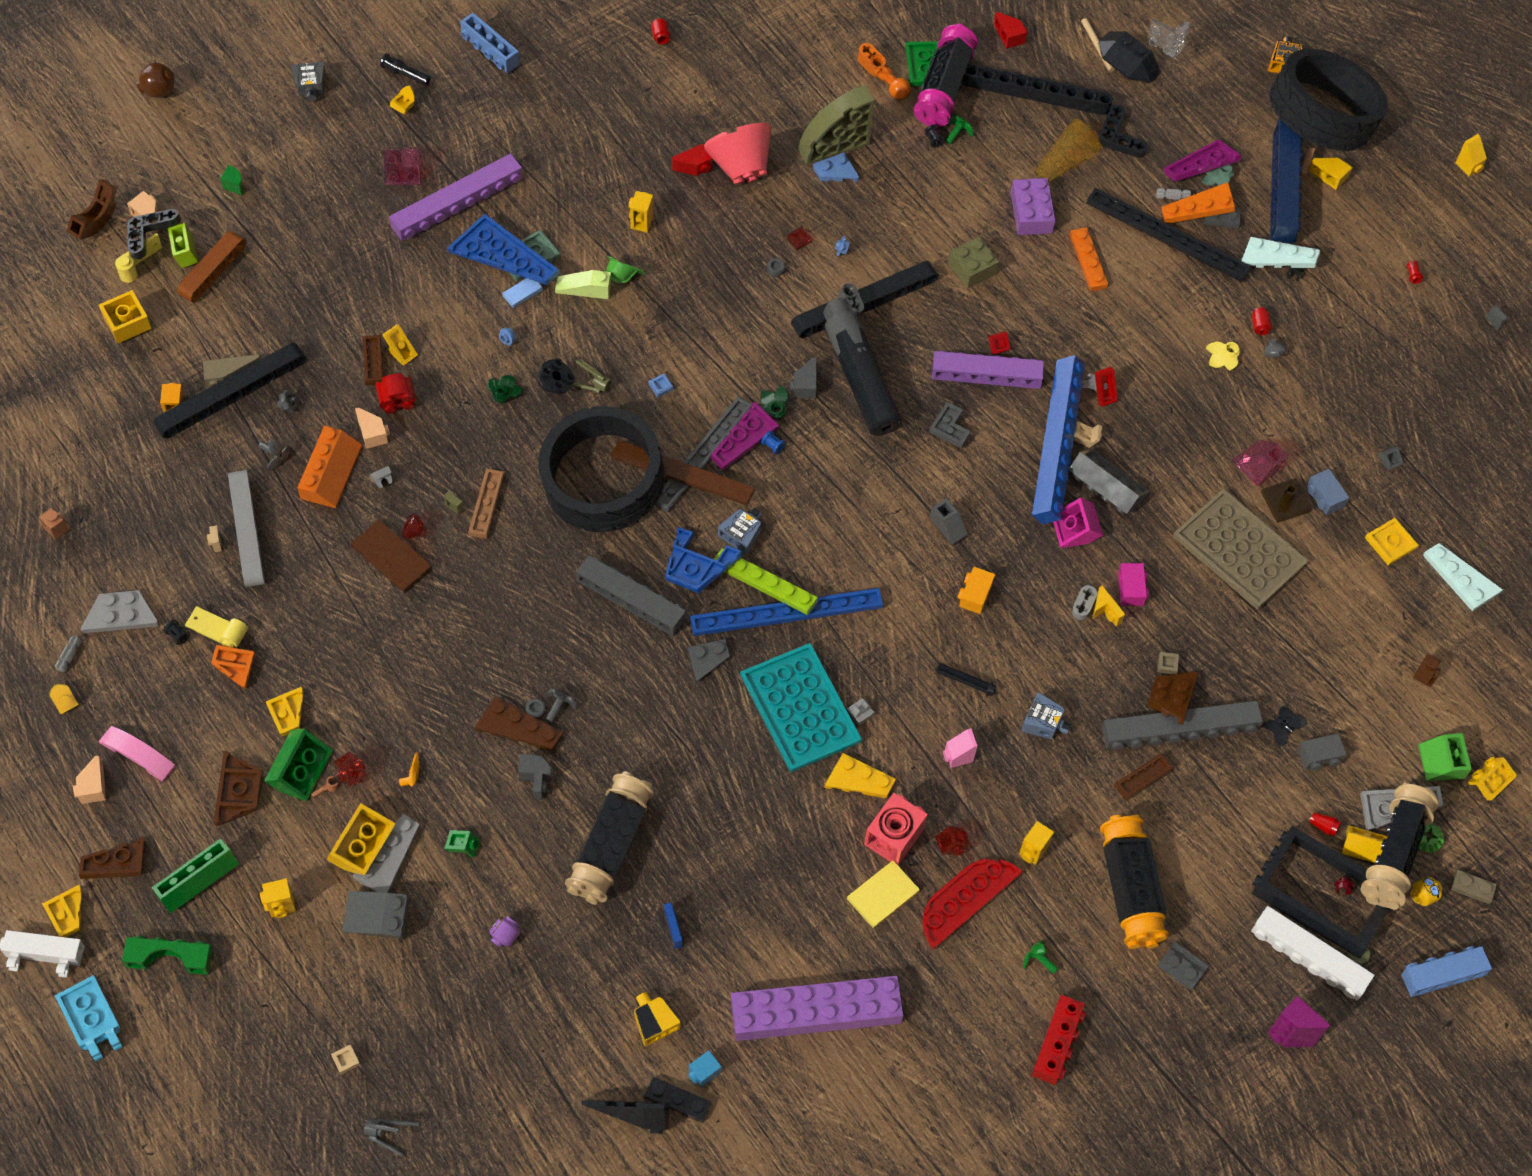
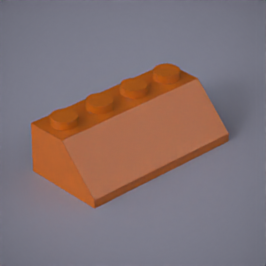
[297,426,362,508]

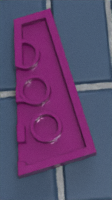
[1164,139,1241,182]

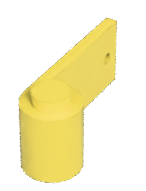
[115,233,162,283]
[185,606,249,648]

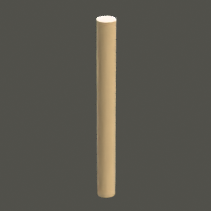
[1081,18,1115,72]

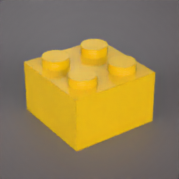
[99,290,152,343]

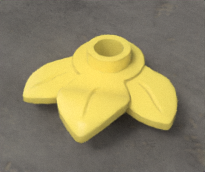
[1206,342,1240,371]

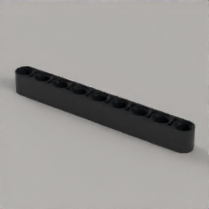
[962,64,1113,115]
[791,261,939,338]
[153,343,307,439]

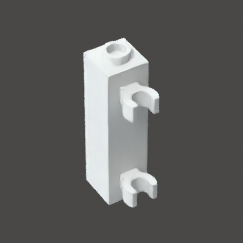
[0,930,85,978]

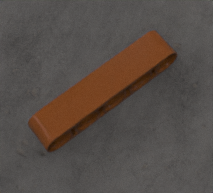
[177,231,246,303]

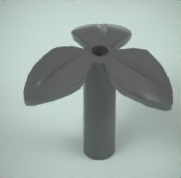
[259,440,291,470]
[546,689,577,722]

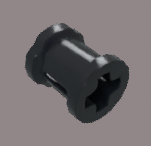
[924,124,945,148]
[163,620,190,645]

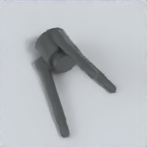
[364,1118,420,1157]

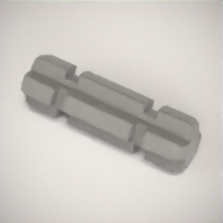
[1156,188,1191,200]
[55,636,81,673]

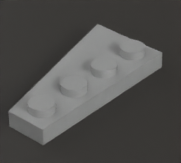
[352,814,420,893]

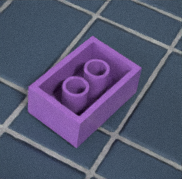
[1011,178,1055,235]

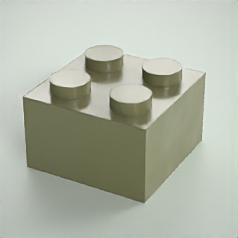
[948,237,999,289]

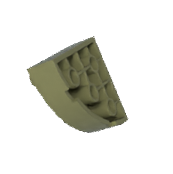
[798,85,874,165]

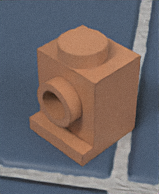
[39,508,71,540]

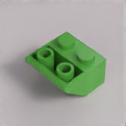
[1418,733,1472,782]

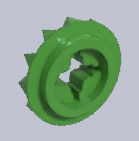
[1419,822,1444,853]

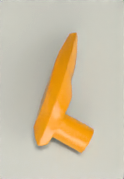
[399,752,419,786]

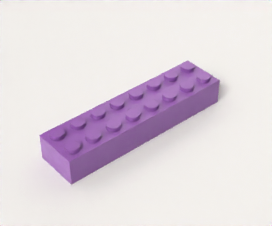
[731,976,903,1041]

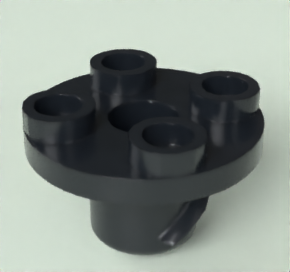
[539,358,575,394]

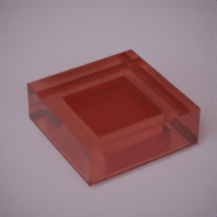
[787,227,812,250]

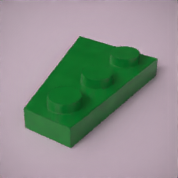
[905,41,939,87]

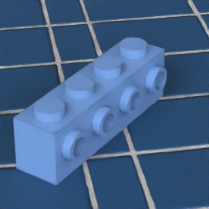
[460,13,520,74]
[1401,946,1492,997]

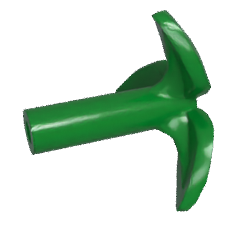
[945,115,973,144]
[1023,940,1058,974]

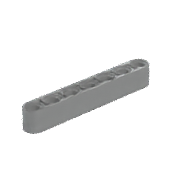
[228,470,265,588]

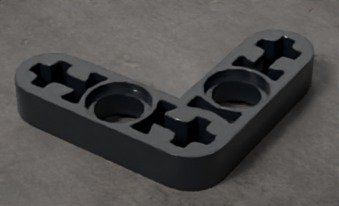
[1098,104,1148,158]
[127,209,181,260]

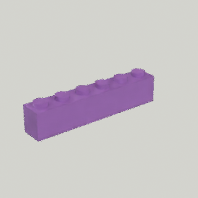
[932,351,1043,389]

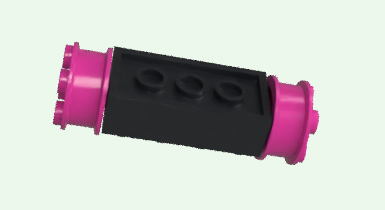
[914,24,978,127]

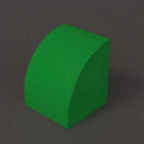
[220,165,244,196]

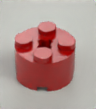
[375,373,417,414]

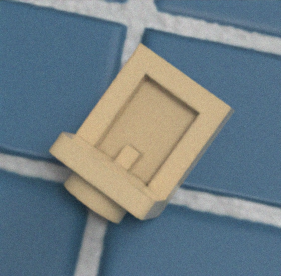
[1073,421,1102,448]

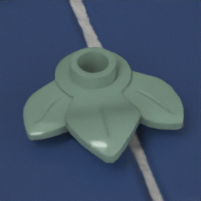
[1202,165,1234,186]

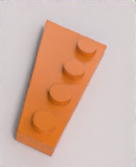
[1161,182,1235,224]

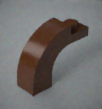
[66,180,117,240]

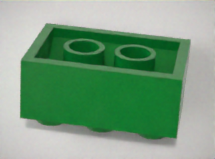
[264,729,333,801]

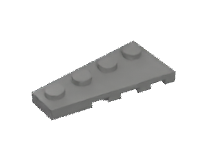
[1360,786,1443,831]

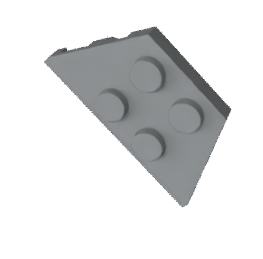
[81,590,159,633]

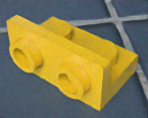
[1468,757,1517,800]

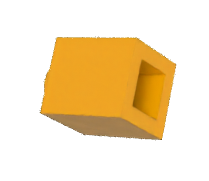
[160,383,184,412]

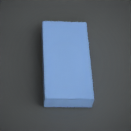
[502,278,542,308]

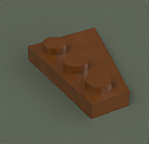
[78,837,146,879]

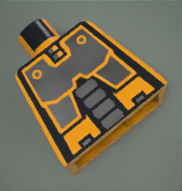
[1268,36,1302,73]

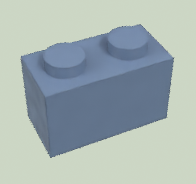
[1306,469,1349,515]

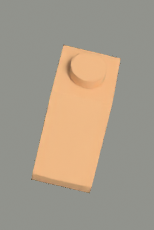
[127,191,159,233]
[355,408,390,449]
[73,756,106,804]

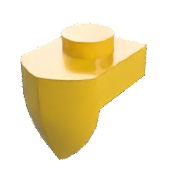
[390,85,415,114]
[49,684,79,714]

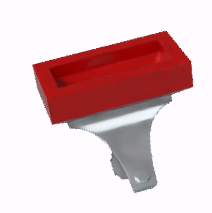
[1082,367,1118,407]

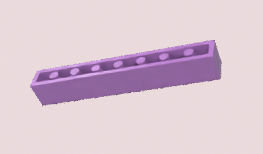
[389,153,523,241]

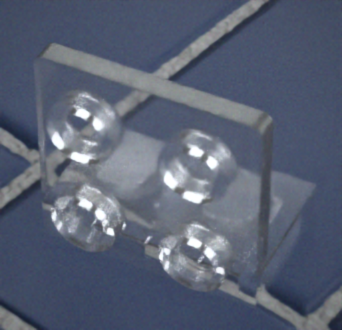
[1146,19,1191,59]

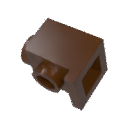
[1413,653,1441,687]

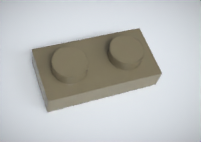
[1450,870,1497,904]

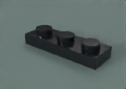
[644,1077,711,1123]

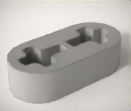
[1072,585,1097,620]

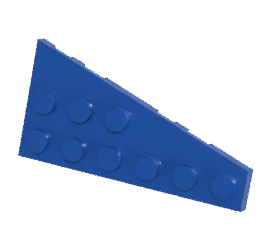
[447,214,560,285]

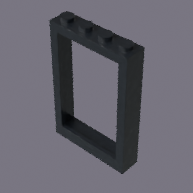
[1251,826,1389,959]

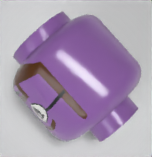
[489,916,520,948]

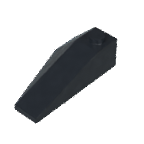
[581,1100,669,1134]

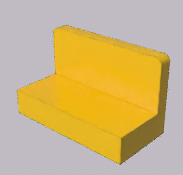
[1342,825,1387,863]

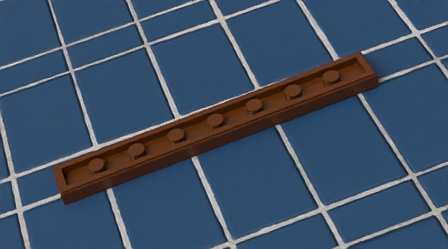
[611,440,755,506]

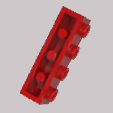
[1031,995,1086,1085]

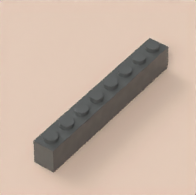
[1101,701,1263,750]

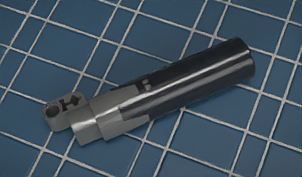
[823,283,902,436]

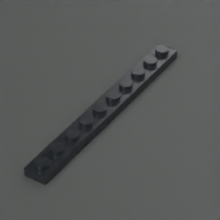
[1086,188,1251,282]

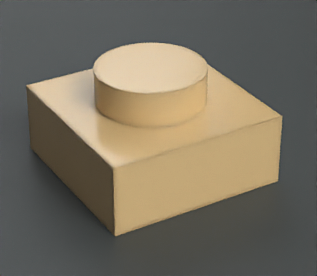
[207,525,222,552]
[331,1044,360,1074]

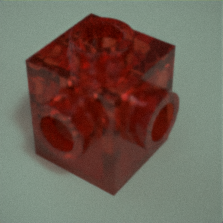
[332,751,367,786]
[935,826,971,856]

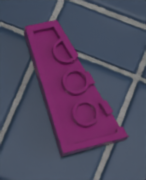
[711,401,779,470]

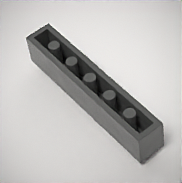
[576,555,686,636]

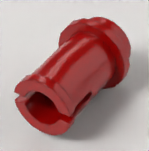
[1407,261,1423,284]

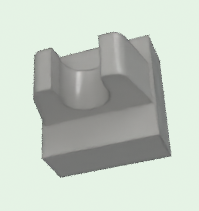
[369,466,392,488]
[847,698,875,726]

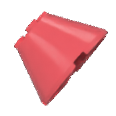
[704,123,772,185]

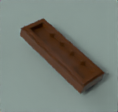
[362,335,384,386]
[1114,753,1174,801]

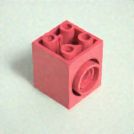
[864,793,928,865]

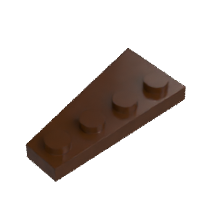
[474,696,563,751]

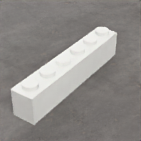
[1251,906,1374,1001]

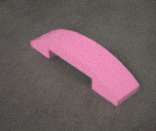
[99,726,176,782]

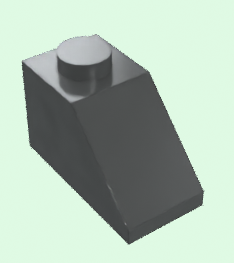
[790,358,816,399]

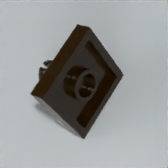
[1261,478,1312,523]

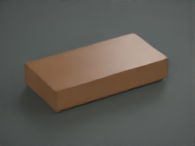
[1299,147,1315,185]

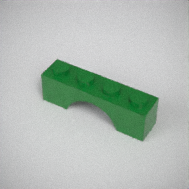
[122,936,213,975]

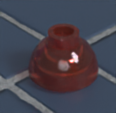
[401,513,426,539]

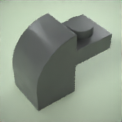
[518,754,552,800]

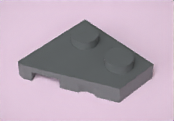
[687,639,730,683]

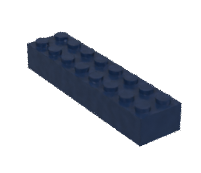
[1270,118,1303,244]

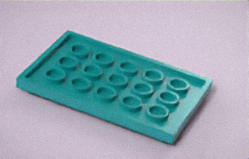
[740,643,862,773]

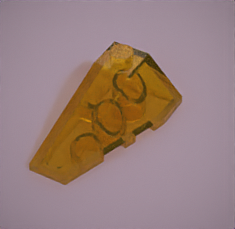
[1034,118,1102,182]

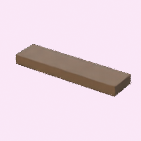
[468,468,505,539]

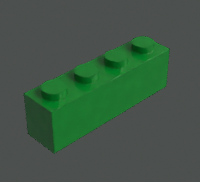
[152,838,239,914]

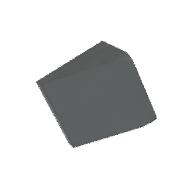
[1377,447,1404,470]

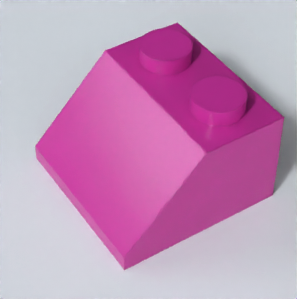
[1053,498,1103,548]

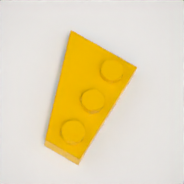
[824,753,896,798]

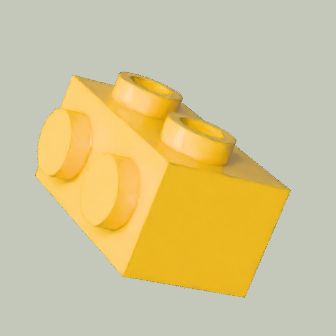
[629,191,653,233]
[260,878,296,918]

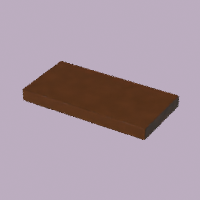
[351,519,432,593]

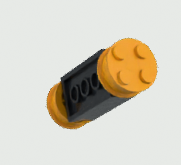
[1100,815,1169,949]

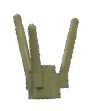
[573,359,611,394]

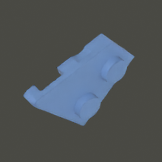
[813,153,859,182]

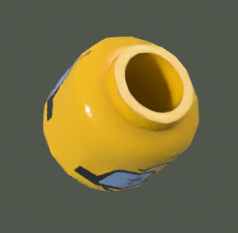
[1411,877,1442,907]

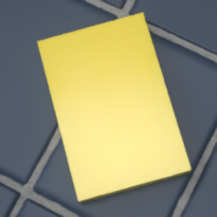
[847,861,920,929]

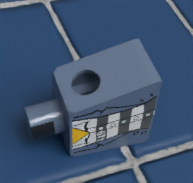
[718,508,762,555]
[1021,693,1071,739]

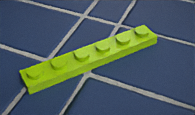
[714,548,818,615]

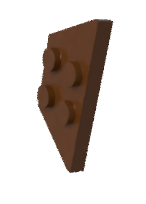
[1148,671,1198,725]
[213,751,263,826]

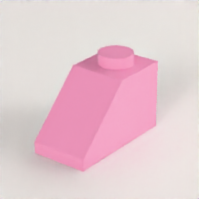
[943,729,977,768]

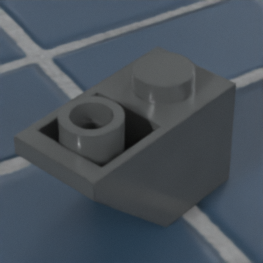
[930,498,968,545]

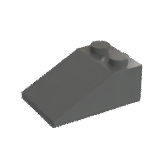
[342,891,410,940]

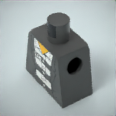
[291,61,326,102]

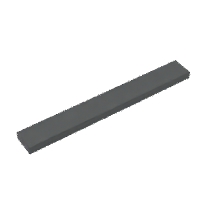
[655,396,752,512]

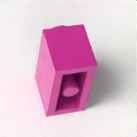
[1118,563,1149,606]

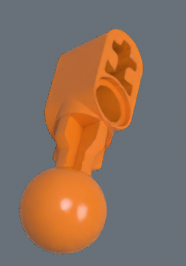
[857,43,911,100]

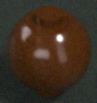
[137,63,175,98]

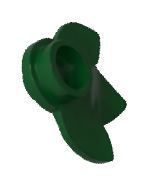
[487,375,523,404]
[759,386,788,419]

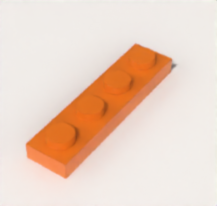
[1069,227,1108,291]

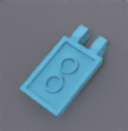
[55,975,123,1062]

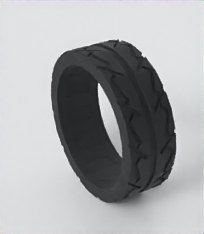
[1269,48,1388,151]
[538,406,665,532]

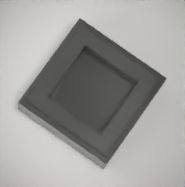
[1487,305,1508,331]

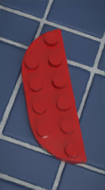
[922,859,1023,950]

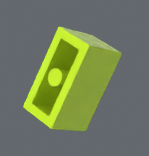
[168,223,198,268]

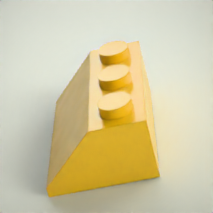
[326,803,396,876]

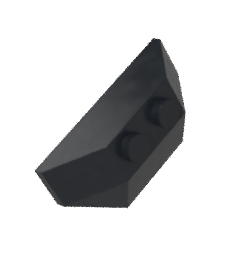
[1098,31,1161,83]

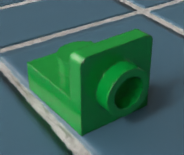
[444,830,480,857]

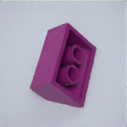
[1268,996,1330,1047]

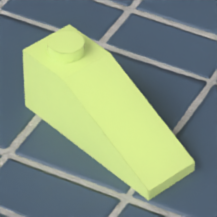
[555,270,611,299]

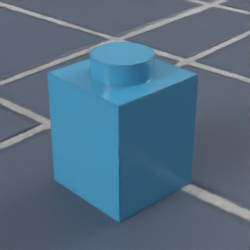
[688,1051,722,1087]

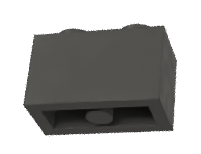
[1297,734,1346,771]

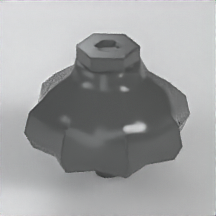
[1264,338,1286,358]
[277,390,297,413]

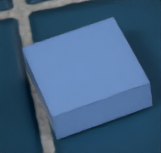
[648,374,674,398]

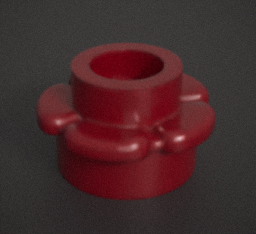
[1334,878,1354,895]

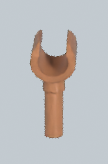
[311,776,338,798]

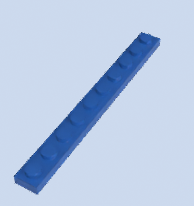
[690,588,883,636]

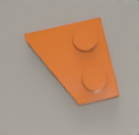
[211,645,256,689]

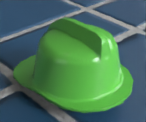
[605,256,646,283]

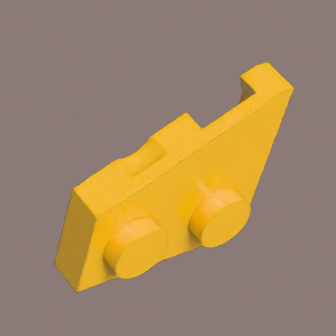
[266,687,303,737]
[42,885,82,938]

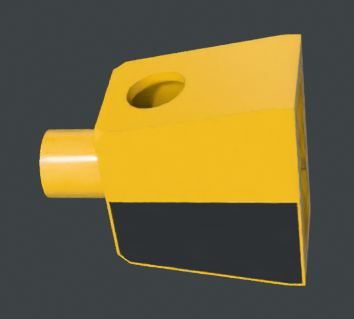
[634,992,680,1047]

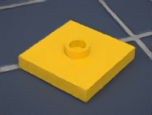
[1365,518,1419,566]

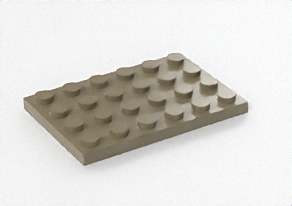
[1172,489,1308,610]

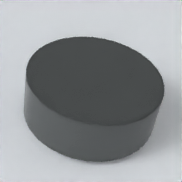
[767,258,785,277]
[526,699,546,719]

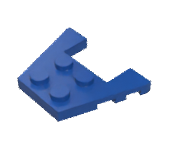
[665,527,743,593]

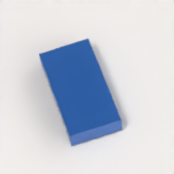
[664,903,682,949]

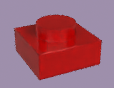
[988,331,1010,354]

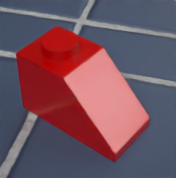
[993,12,1028,49]
[671,144,712,176]

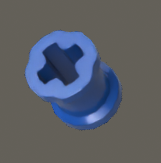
[761,431,786,455]

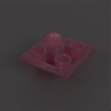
[383,147,421,185]
[1232,440,1289,486]

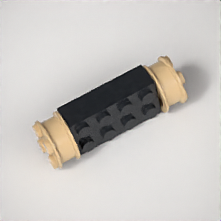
[565,771,654,905]
[1361,783,1439,910]

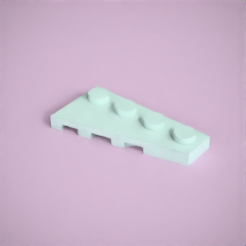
[1242,237,1320,268]
[1423,543,1503,612]

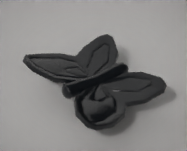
[1263,706,1306,746]

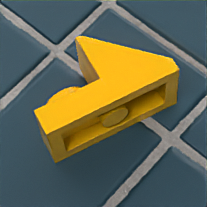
[382,325,418,365]
[1092,586,1125,626]

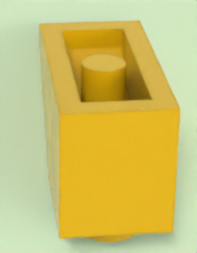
[1455,134,1487,177]
[1308,158,1352,190]

